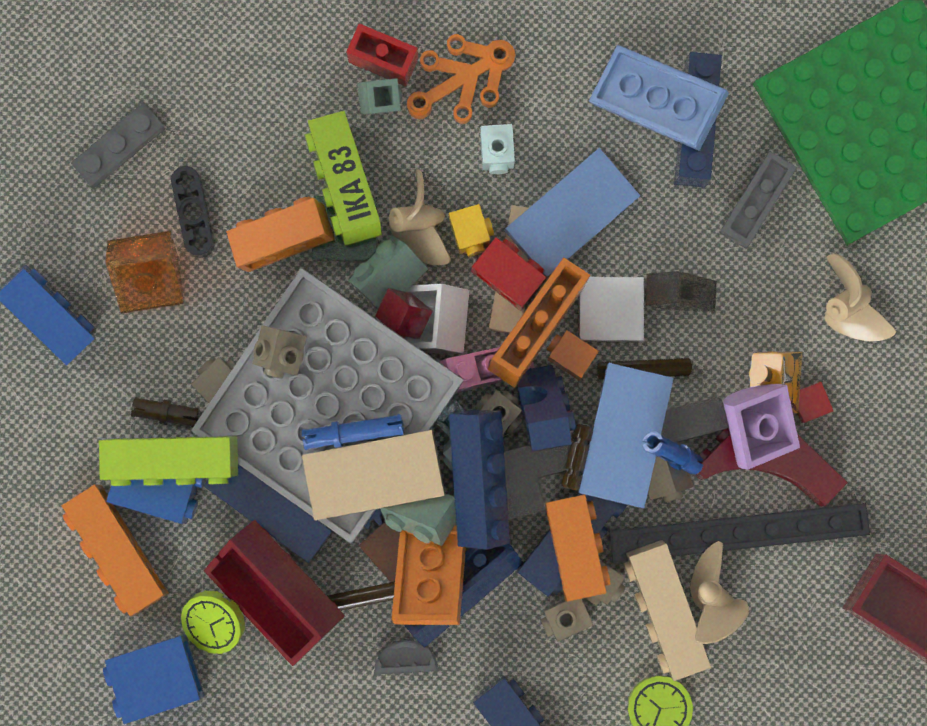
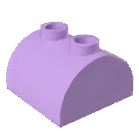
[723,384,800,470]

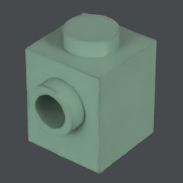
[357,78,402,114]

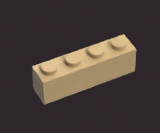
[623,540,711,681]

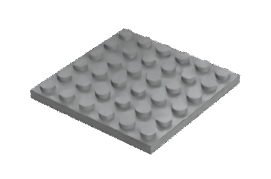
[191,268,464,544]

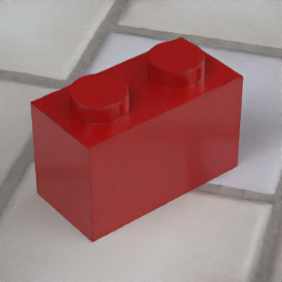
[346,23,419,87]
[471,237,546,311]

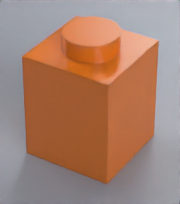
[546,330,599,381]

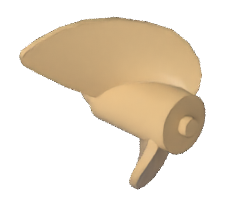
[389,169,451,265]
[825,254,896,341]
[690,541,749,644]

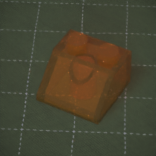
[105,231,184,314]

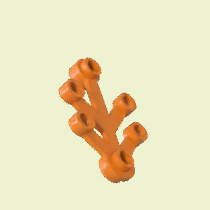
[407,34,515,124]

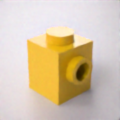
[449,204,494,257]

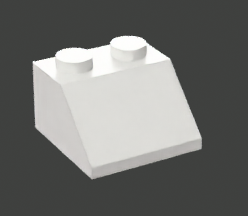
[405,284,469,354]

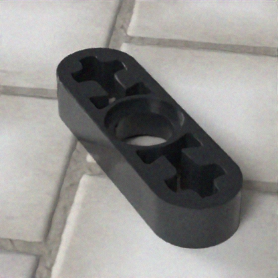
[171,166,215,258]

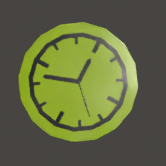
[181,590,245,654]
[627,675,693,726]

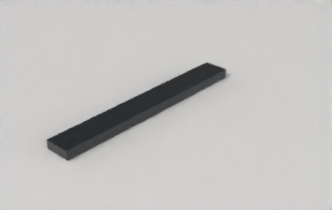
[609,503,870,563]

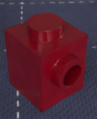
[375,288,433,339]

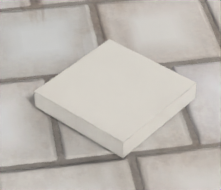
[579,277,644,342]

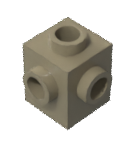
[252,325,307,379]
[475,390,522,436]

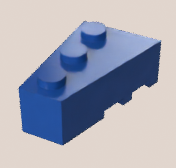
[0,265,95,366]

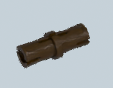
[131,397,199,428]

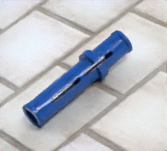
[302,414,404,450]
[643,431,703,474]

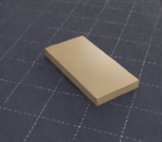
[302,430,445,521]

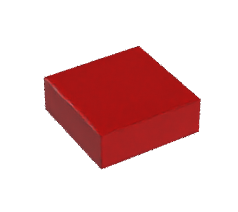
[798,382,833,423]

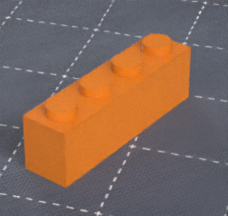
[488,257,590,388]
[61,484,169,617]

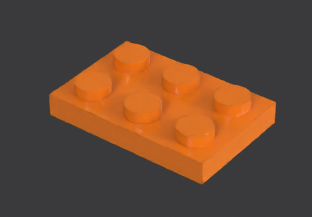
[391,525,466,625]

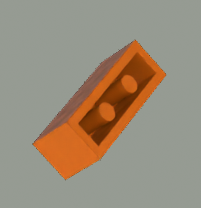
[226,197,335,272]
[545,495,611,602]

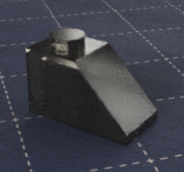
[645,271,717,312]

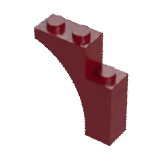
[694,425,848,506]

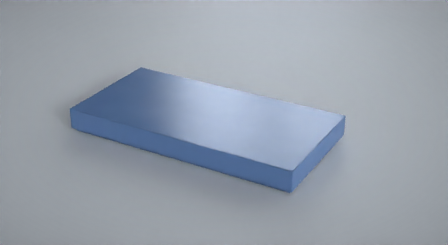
[589,45,729,151]
[504,148,640,278]
[578,363,674,508]

